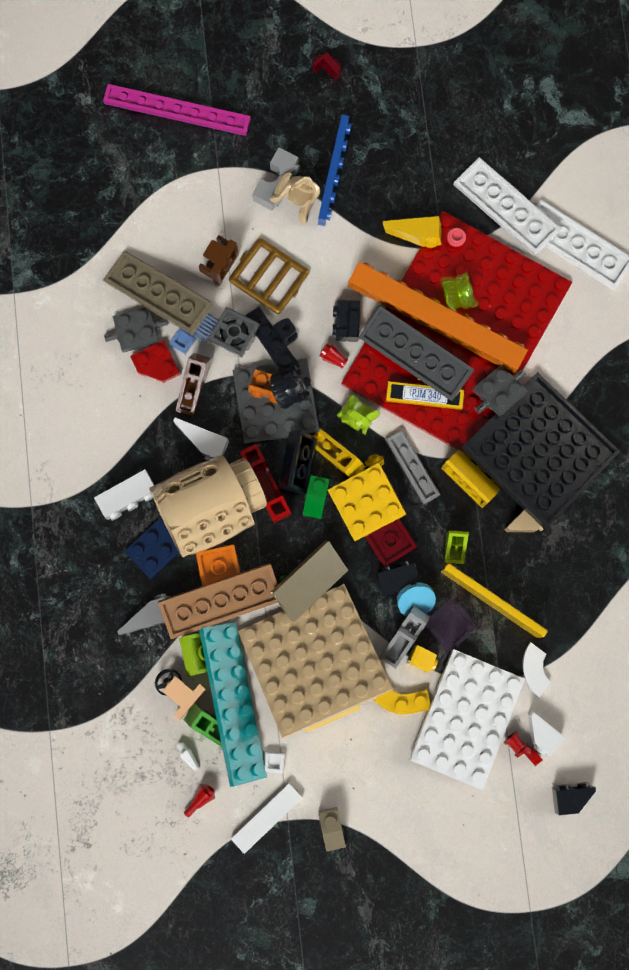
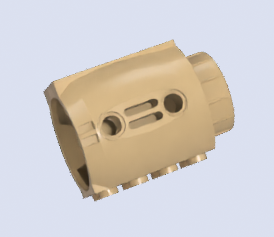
[149,455,267,557]

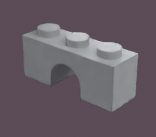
[252,148,300,211]

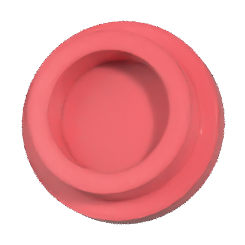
[447,228,466,247]

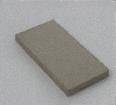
[271,540,348,622]

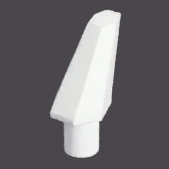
[177,742,199,771]

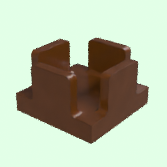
[198,235,239,286]

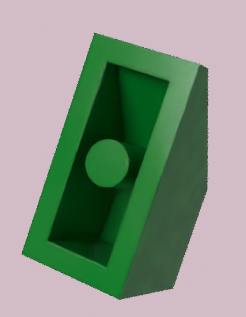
[303,475,330,519]

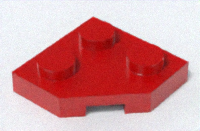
[130,340,181,383]

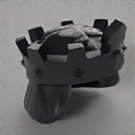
[270,366,311,409]

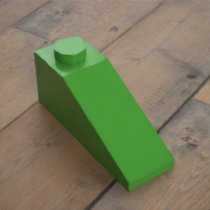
[183,703,222,747]

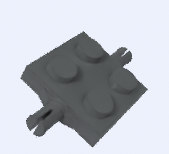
[104,307,168,353]
[473,365,528,417]

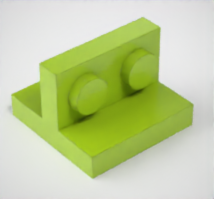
[179,633,207,677]

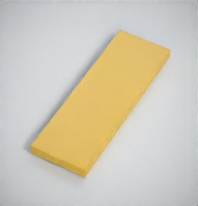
[441,563,548,638]

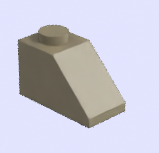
[318,807,346,852]

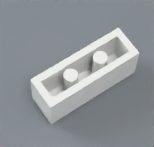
[94,470,154,520]

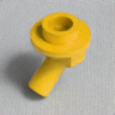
[365,454,387,476]

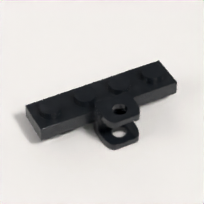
[245,307,300,373]

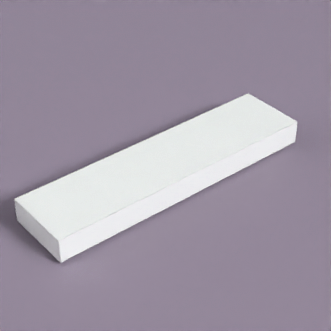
[231,783,303,854]

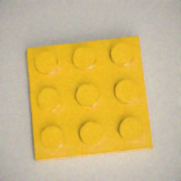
[328,463,406,541]

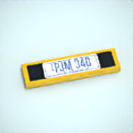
[386,381,464,410]

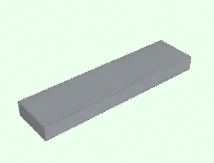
[385,430,440,505]

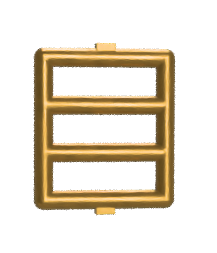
[229,238,310,315]

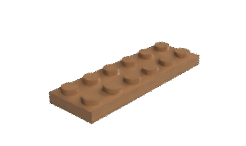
[158,563,278,639]

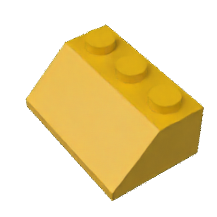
[441,450,501,508]

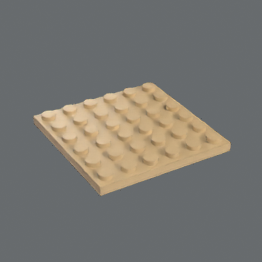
[238,584,393,739]

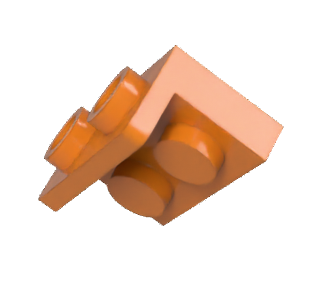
[248,369,278,404]

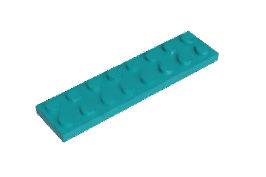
[199,622,267,787]

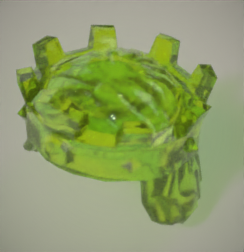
[441,272,479,310]

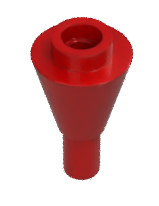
[183,784,215,818]

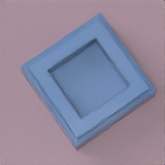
[169,328,196,355]

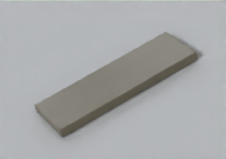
[103,250,214,335]

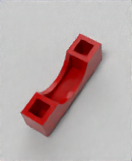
[240,444,291,523]

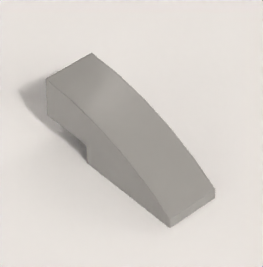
[380,606,430,669]

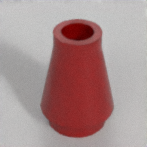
[319,344,348,368]

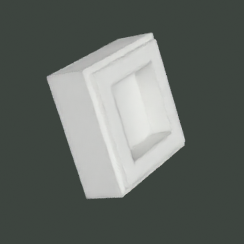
[264,751,285,773]

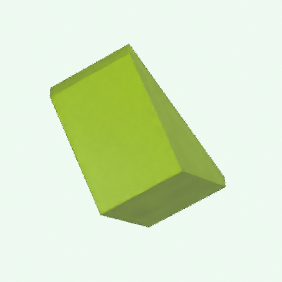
[444,530,469,564]

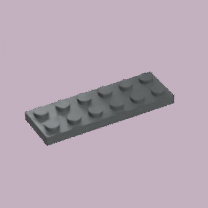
[358,306,474,402]

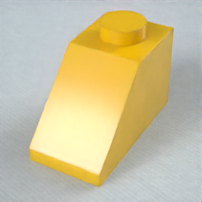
[406,645,438,673]

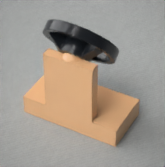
[155,669,207,720]

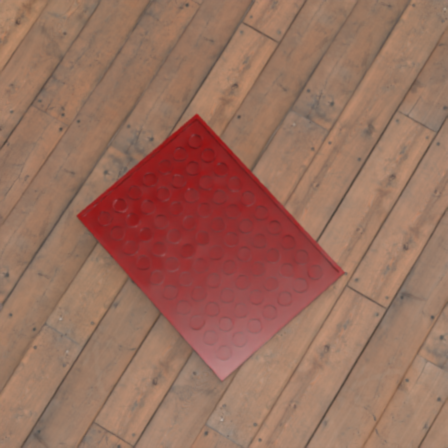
[341,211,573,452]

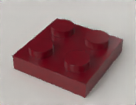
[364,519,417,567]

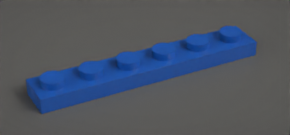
[318,114,352,226]

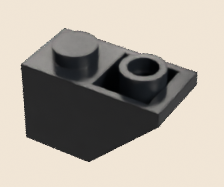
[552,782,596,815]

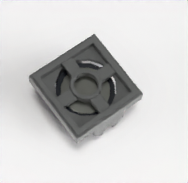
[208,307,260,358]

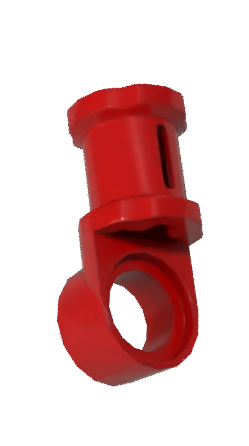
[503,731,543,767]

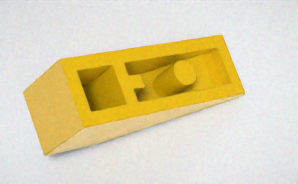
[383,216,441,248]
[313,429,366,478]

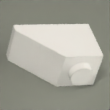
[528,711,565,756]

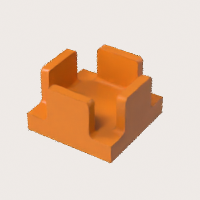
[196,545,241,586]

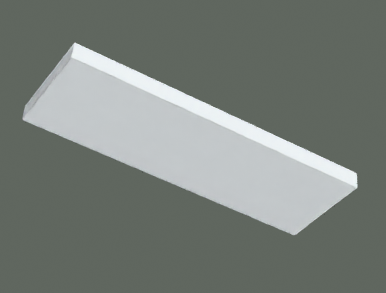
[454,157,561,256]
[536,200,629,291]

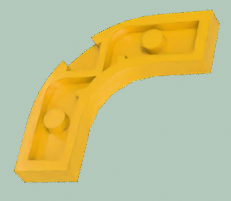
[373,660,430,715]

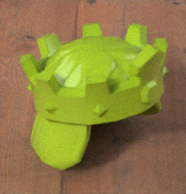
[337,395,381,435]

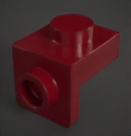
[313,52,341,80]

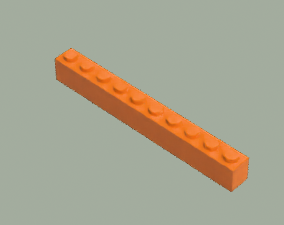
[348,262,528,374]

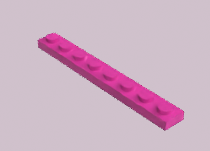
[103,84,251,136]

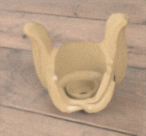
[270,172,320,224]

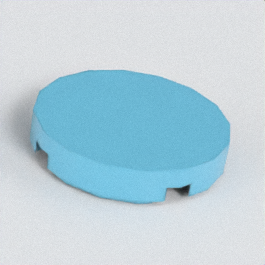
[397,582,436,616]

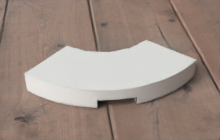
[522,642,551,697]

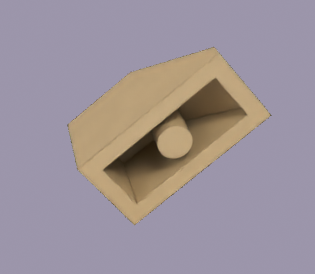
[504,510,543,532]

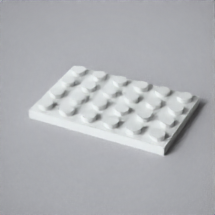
[409,649,525,790]

